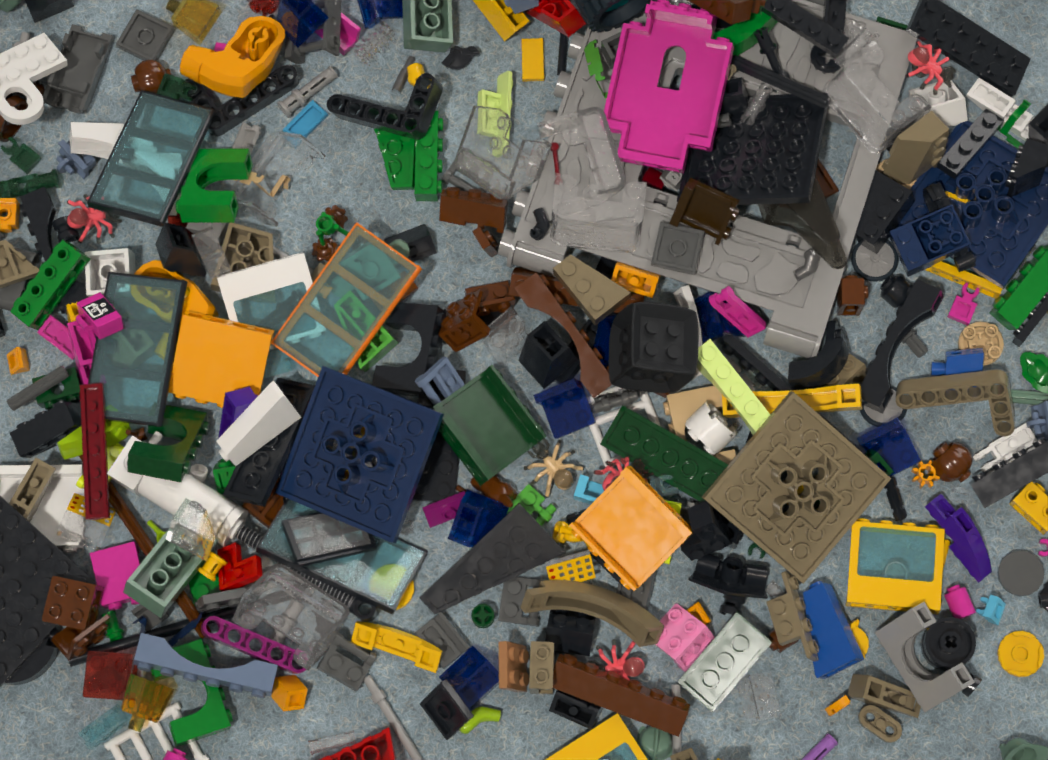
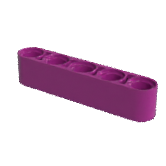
[201,616,309,674]

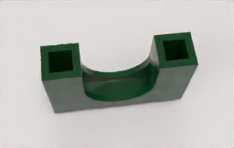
[127,403,210,482]

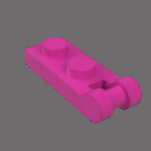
[709,286,766,338]

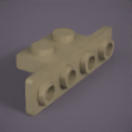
[767,571,819,662]

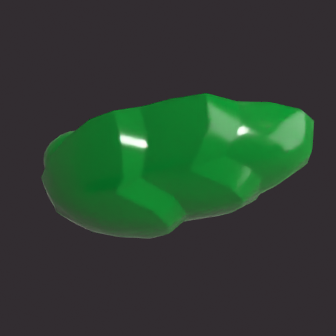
[1020,352,1048,393]

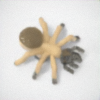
[524,438,584,498]

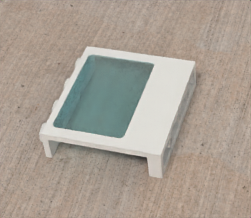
[217,252,326,351]

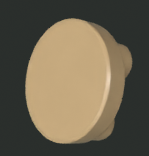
[958,322,1004,366]

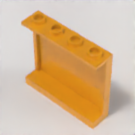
[168,311,275,408]
[569,465,693,591]

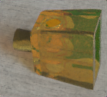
[166,0,222,45]
[121,674,174,732]

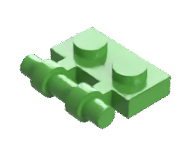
[498,484,557,526]

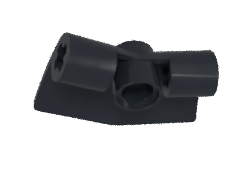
[688,553,768,599]

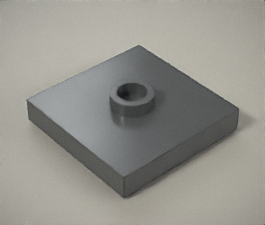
[116,9,175,61]
[651,221,704,275]

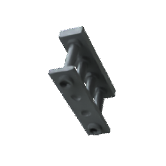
[285,0,342,64]

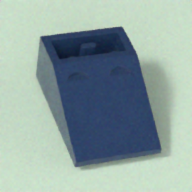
[889,204,971,277]

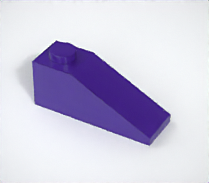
[218,386,258,439]

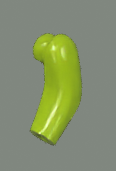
[460,706,501,734]

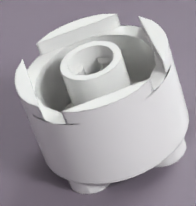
[685,402,738,456]

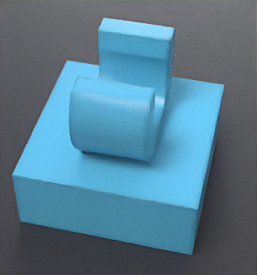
[976,595,1006,625]

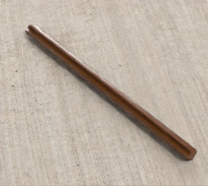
[79,455,211,639]

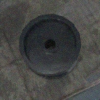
[920,617,976,671]

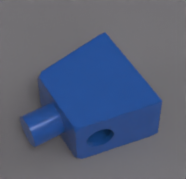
[931,348,984,390]

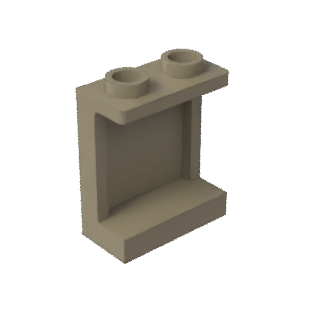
[529,641,554,694]

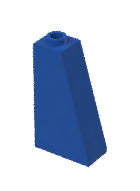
[803,581,864,679]

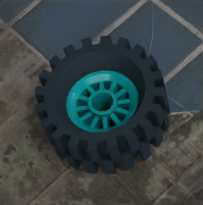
[574,0,655,33]

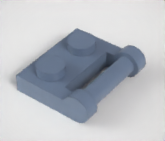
[415,357,465,406]

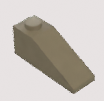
[9,458,56,522]
[847,674,921,718]

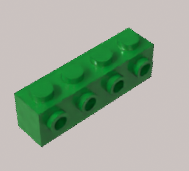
[414,111,443,201]
[10,240,91,330]
[989,245,1048,330]

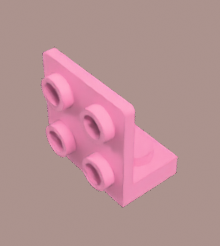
[655,604,715,672]

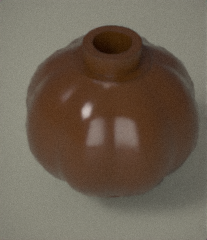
[131,60,172,96]
[931,441,972,482]

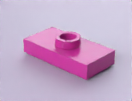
[37,315,74,360]

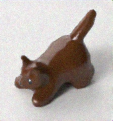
[470,474,517,514]

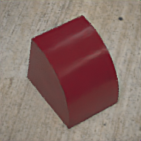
[641,167,666,191]

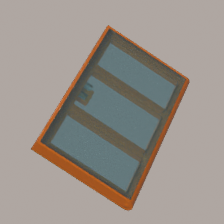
[271,222,422,377]

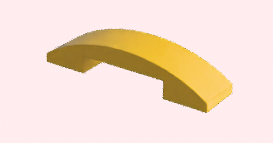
[351,621,443,673]

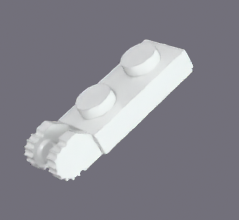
[973,423,1037,472]

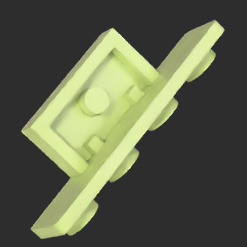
[476,71,513,158]

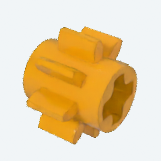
[911,460,940,489]

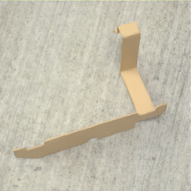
[235,172,291,197]

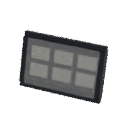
[281,512,377,567]

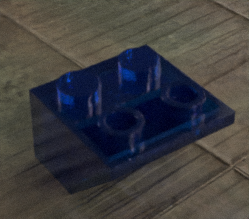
[277,0,329,48]
[448,489,509,547]
[439,646,499,711]

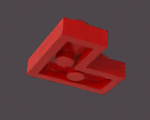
[217,542,263,592]

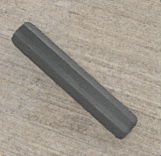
[7,366,69,411]

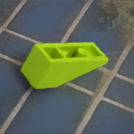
[57,405,131,460]

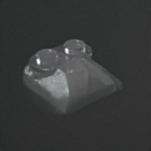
[480,307,531,369]

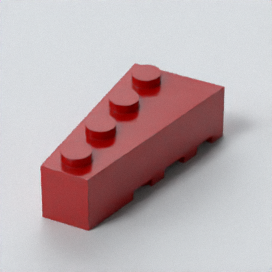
[523,0,586,37]
[320,727,396,760]

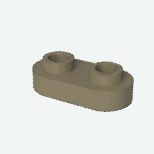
[858,705,902,743]

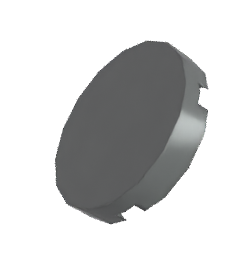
[997,550,1045,597]

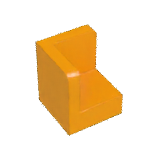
[271,675,308,712]

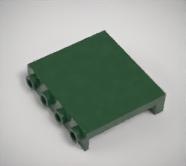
[431,365,546,486]

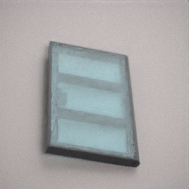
[87,90,216,227]
[88,272,187,427]
[256,498,428,615]

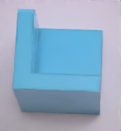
[574,474,604,505]

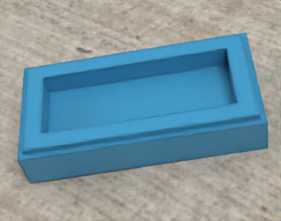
[282,100,329,145]

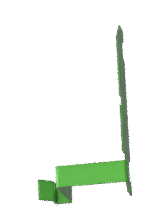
[584,40,608,98]

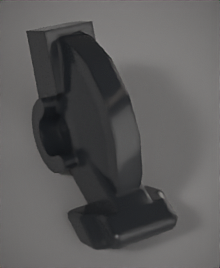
[441,46,480,70]

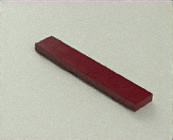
[80,383,110,521]

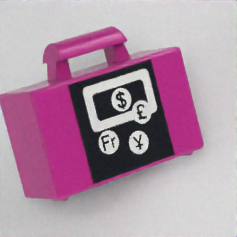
[76,292,124,340]

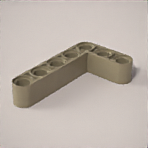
[896,370,1015,437]

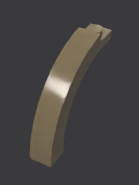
[520,580,664,647]

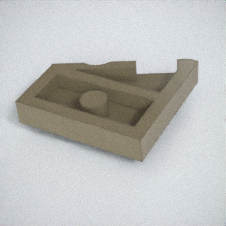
[0,239,40,288]

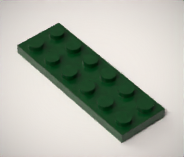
[600,405,728,502]

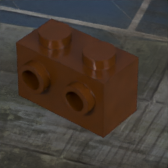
[836,275,868,316]

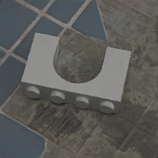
[875,602,975,713]

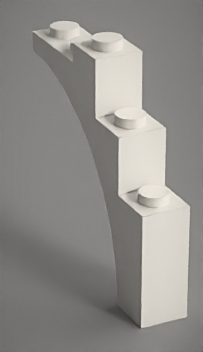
[69,122,183,216]

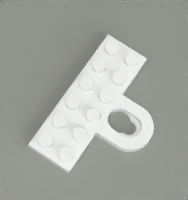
[0,33,68,125]

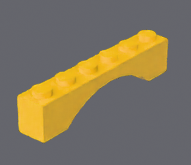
[722,384,862,418]

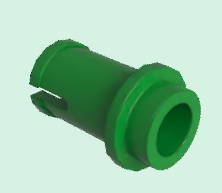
[101,610,124,641]

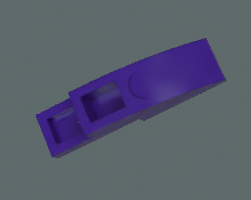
[925,494,992,583]

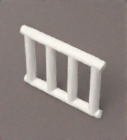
[578,386,661,472]
[104,701,210,760]

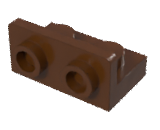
[464,281,516,317]

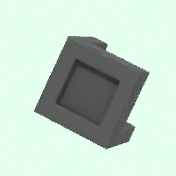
[601,32,621,69]
[131,604,170,631]

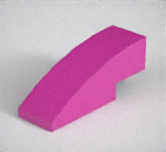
[67,321,107,385]

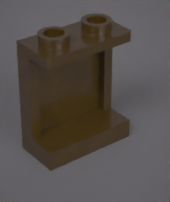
[669,178,740,246]

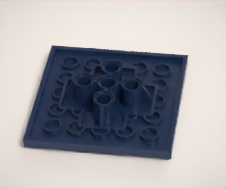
[898,121,1048,289]
[275,366,444,543]

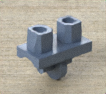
[56,139,96,180]
[1026,401,1048,439]

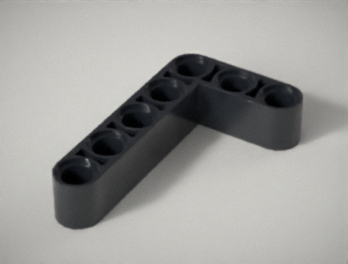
[181,65,299,136]
[326,73,443,140]

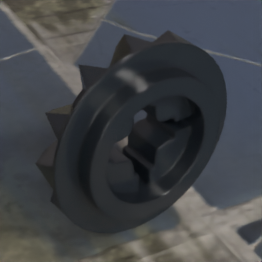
[810,45,846,74]

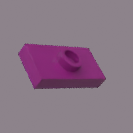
[422,491,472,528]

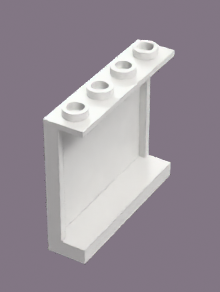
[0,464,85,553]

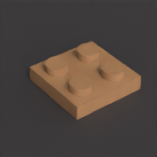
[498,641,529,692]

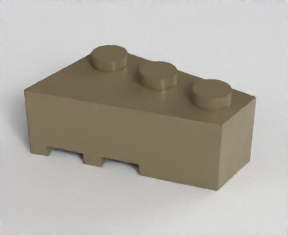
[553,254,631,325]

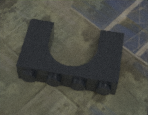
[372,302,446,398]

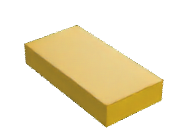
[521,38,544,82]

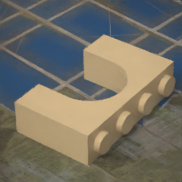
[663,385,736,465]

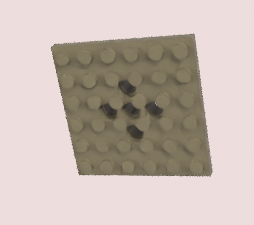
[702,391,891,584]

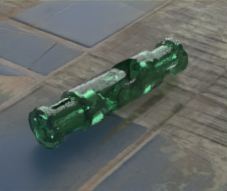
[0,169,60,198]

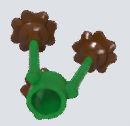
[312,205,368,261]

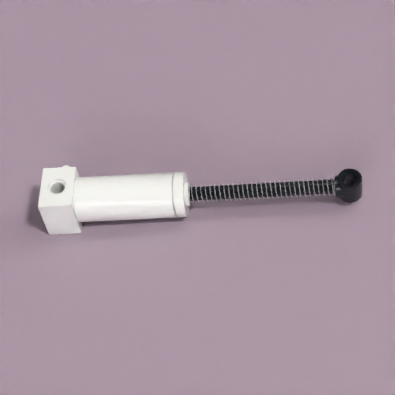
[107,431,378,622]

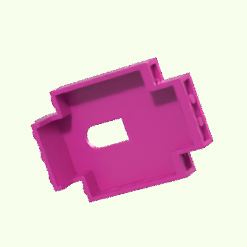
[600,0,734,174]

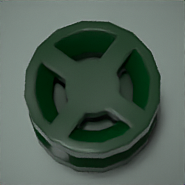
[471,604,495,629]

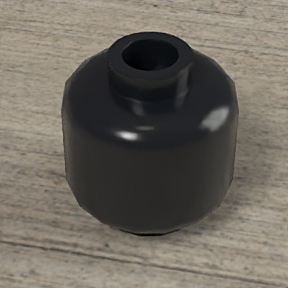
[880,275,911,308]

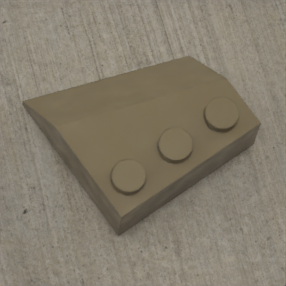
[880,110,949,184]
[211,223,276,303]

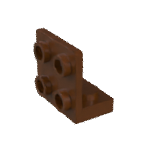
[438,289,490,352]
[42,576,104,630]
[51,614,111,660]

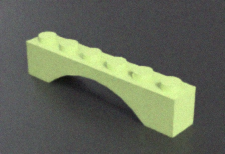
[697,339,770,435]

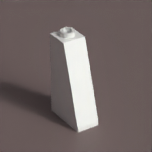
[216,381,301,466]

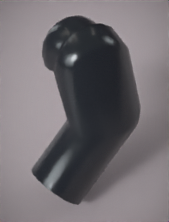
[530,208,550,240]

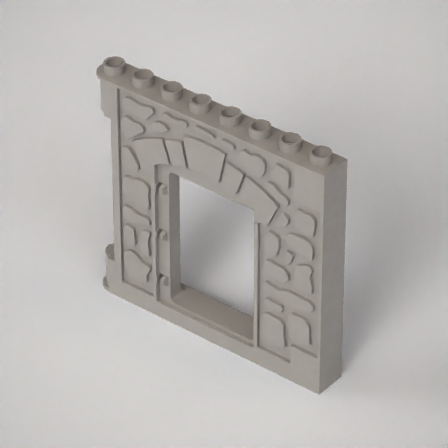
[498,0,917,359]

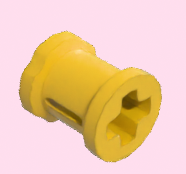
[198,551,228,581]

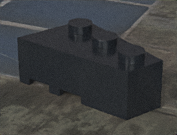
[855,170,915,254]
[10,400,81,458]

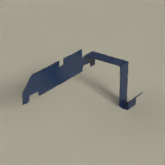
[132,612,202,647]

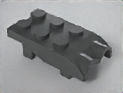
[43,24,114,114]

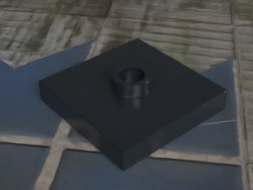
[419,679,474,740]

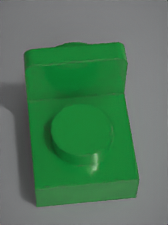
[213,459,236,495]

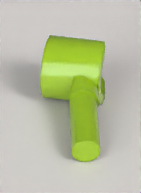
[147,520,167,543]

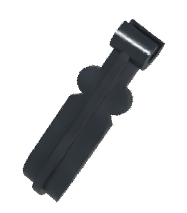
[923,182,976,272]

